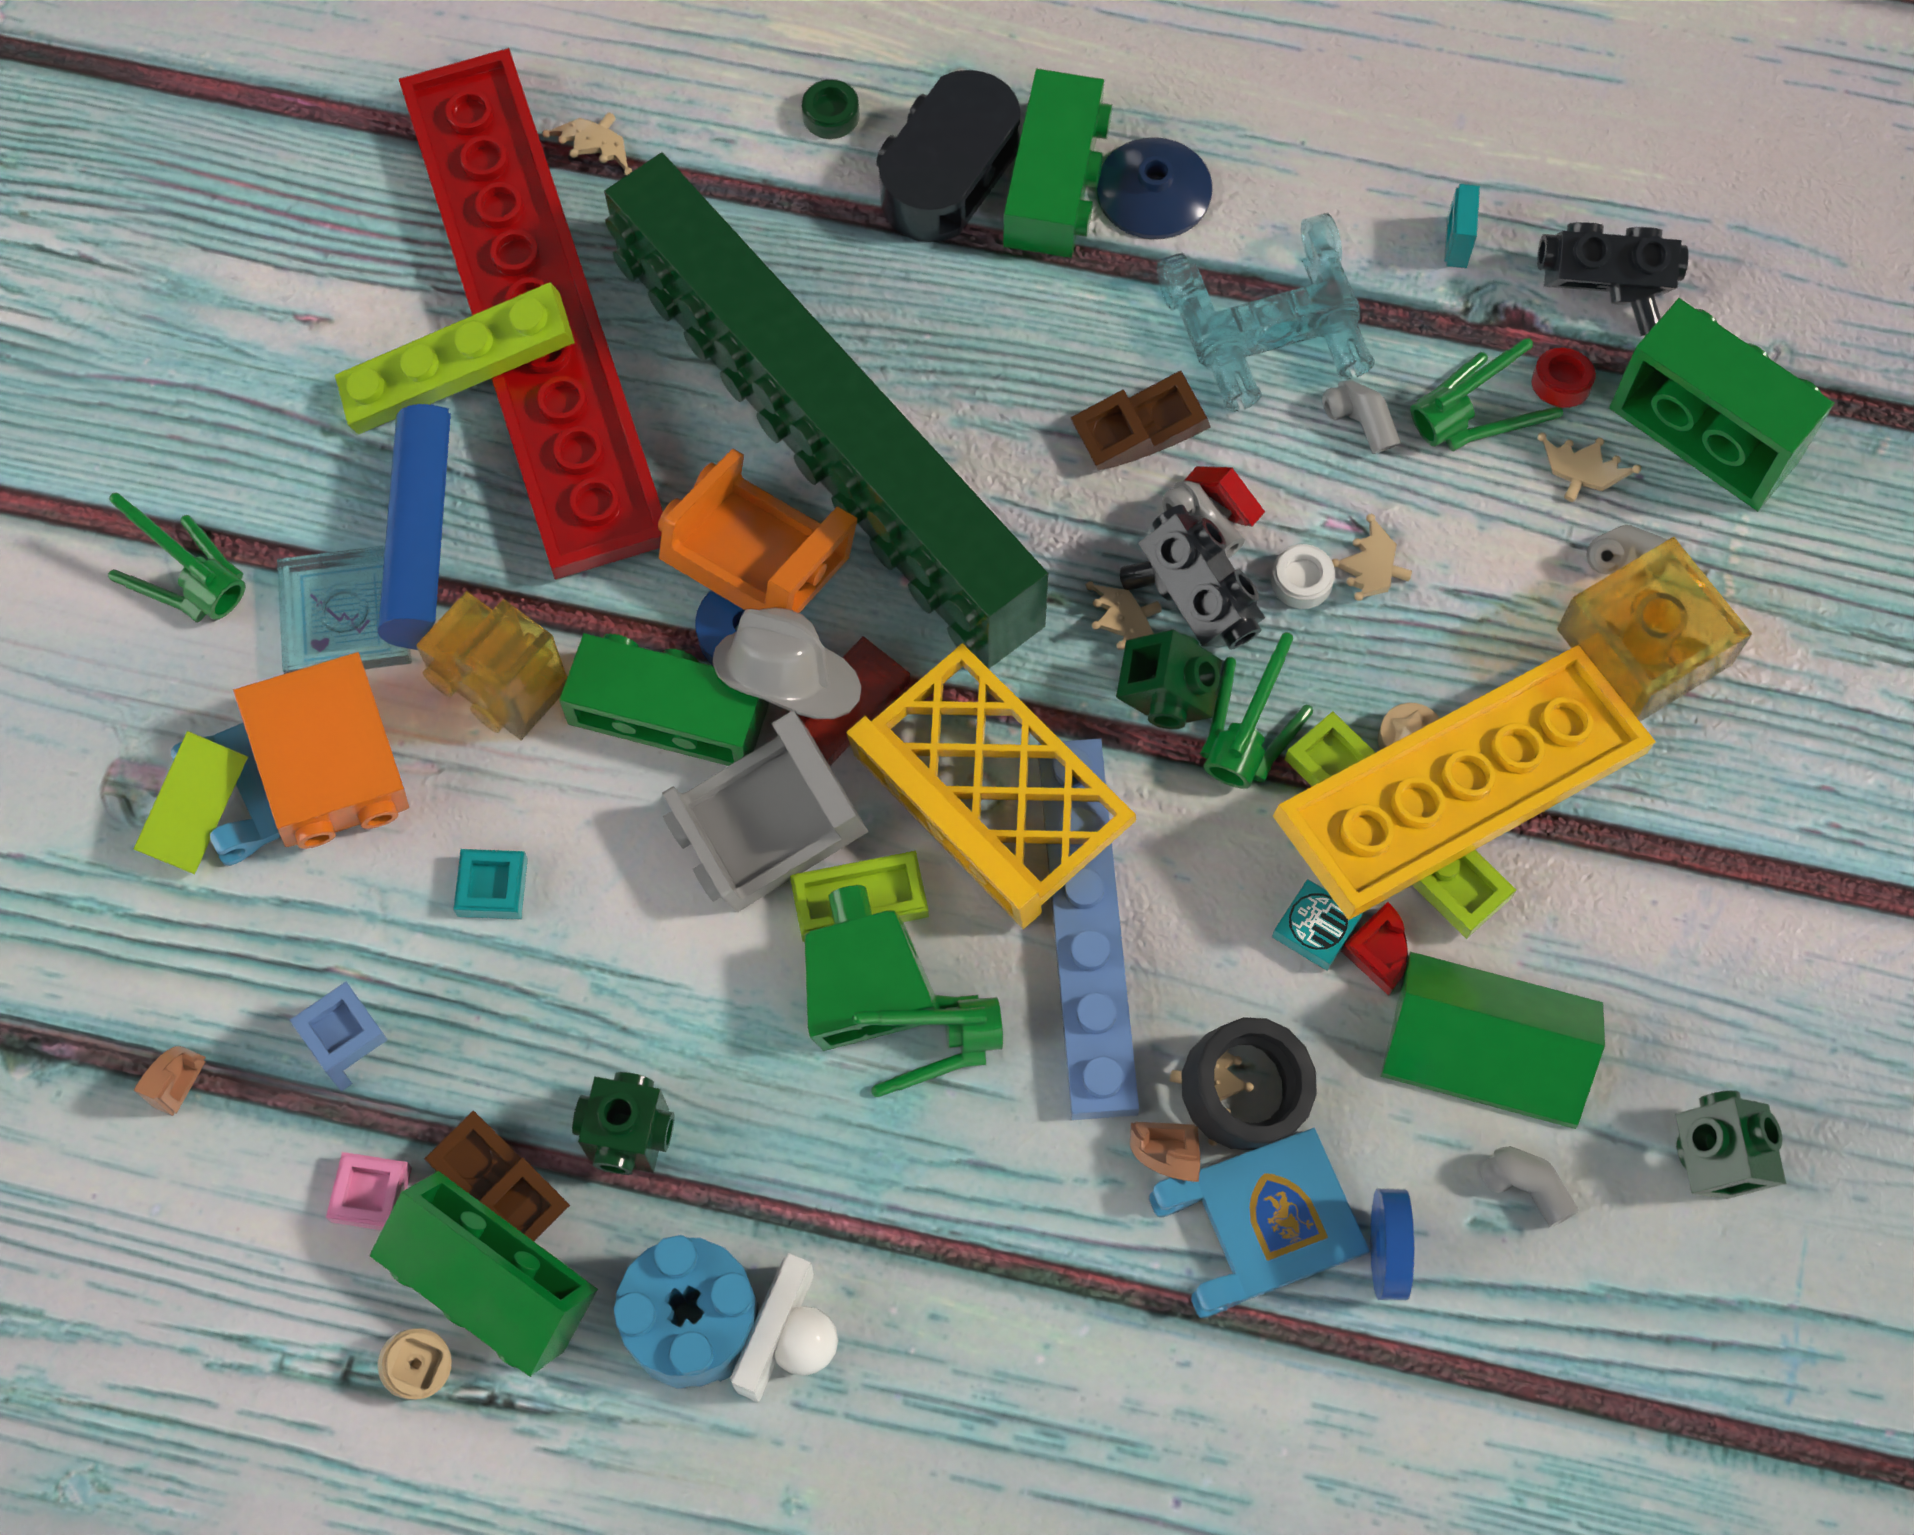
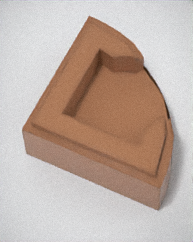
[134,1046,206,1116]
[1130,1122,1200,1182]

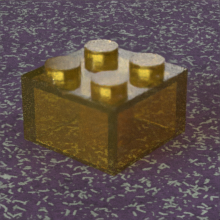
[1557,537,1752,722]

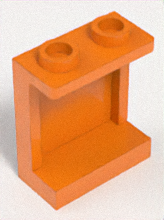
[658,449,858,613]
[233,652,409,849]

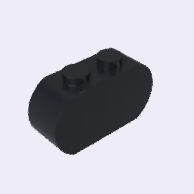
[876,70,1020,242]

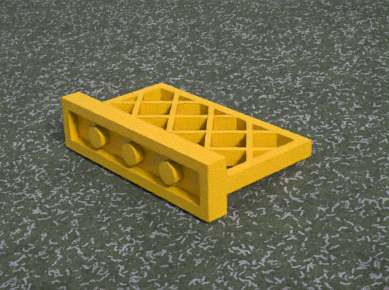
[846,643,1136,930]

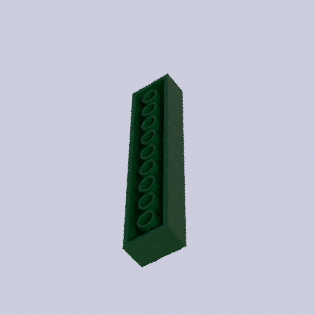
[604,152,1049,669]

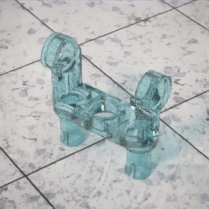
[1157,213,1375,412]

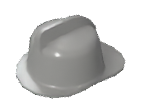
[712,607,861,719]

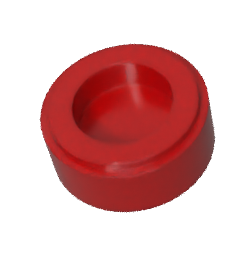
[1531,348,1596,408]

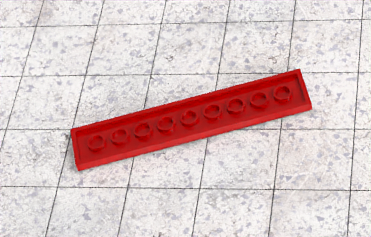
[399,48,663,580]

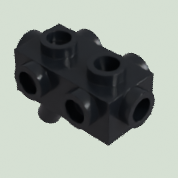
[1537,222,1689,336]
[1120,505,1265,650]

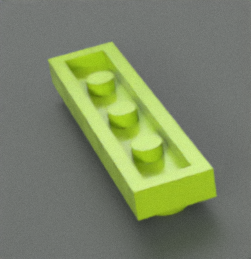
[335,282,575,435]
[1285,711,1516,939]

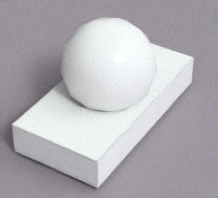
[730,1253,838,1402]

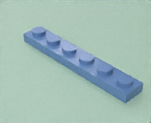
[1038,738,1139,1120]

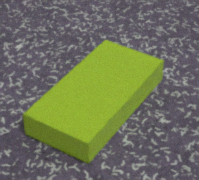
[133,731,248,875]
[790,850,929,942]

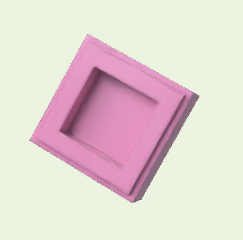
[326,1152,412,1231]

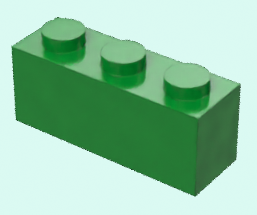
[1003,68,1113,258]
[559,633,769,766]
[369,1171,598,1377]

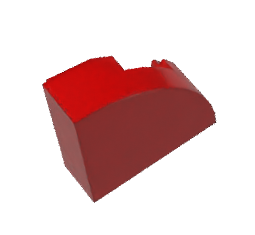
[1184,466,1265,527]
[1341,902,1408,996]

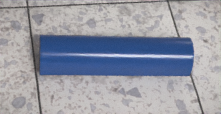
[378,404,451,650]

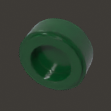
[802,79,860,139]

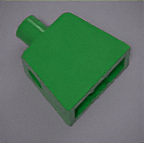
[805,885,941,1051]

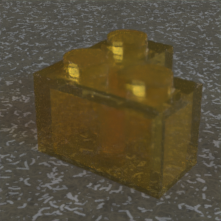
[416,591,567,741]

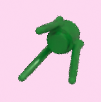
[1410,338,1563,452]
[108,493,246,623]
[1200,632,1313,789]
[852,995,1003,1097]

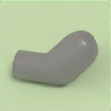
[1162,481,1245,558]
[1480,1146,1579,1227]

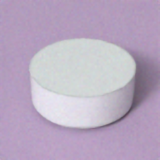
[1271,544,1335,609]

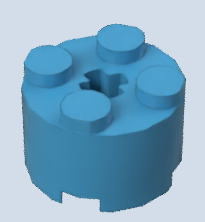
[614,1235,759,1389]

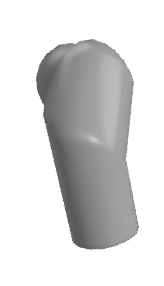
[1322,380,1401,454]
[1586,525,1680,575]

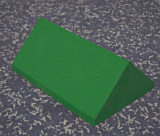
[1380,951,1605,1129]

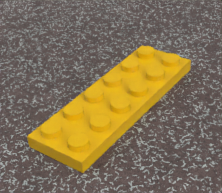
[1273,644,1656,921]

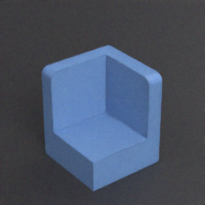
[290,981,388,1092]

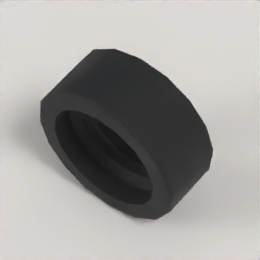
[1181,1017,1317,1150]

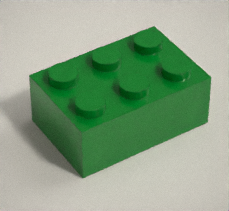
[1609,298,1835,511]

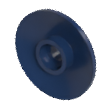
[1097,137,1212,239]

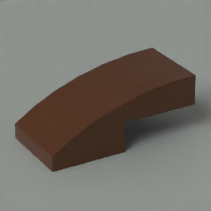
[1070,370,1211,471]
[424,1110,570,1241]

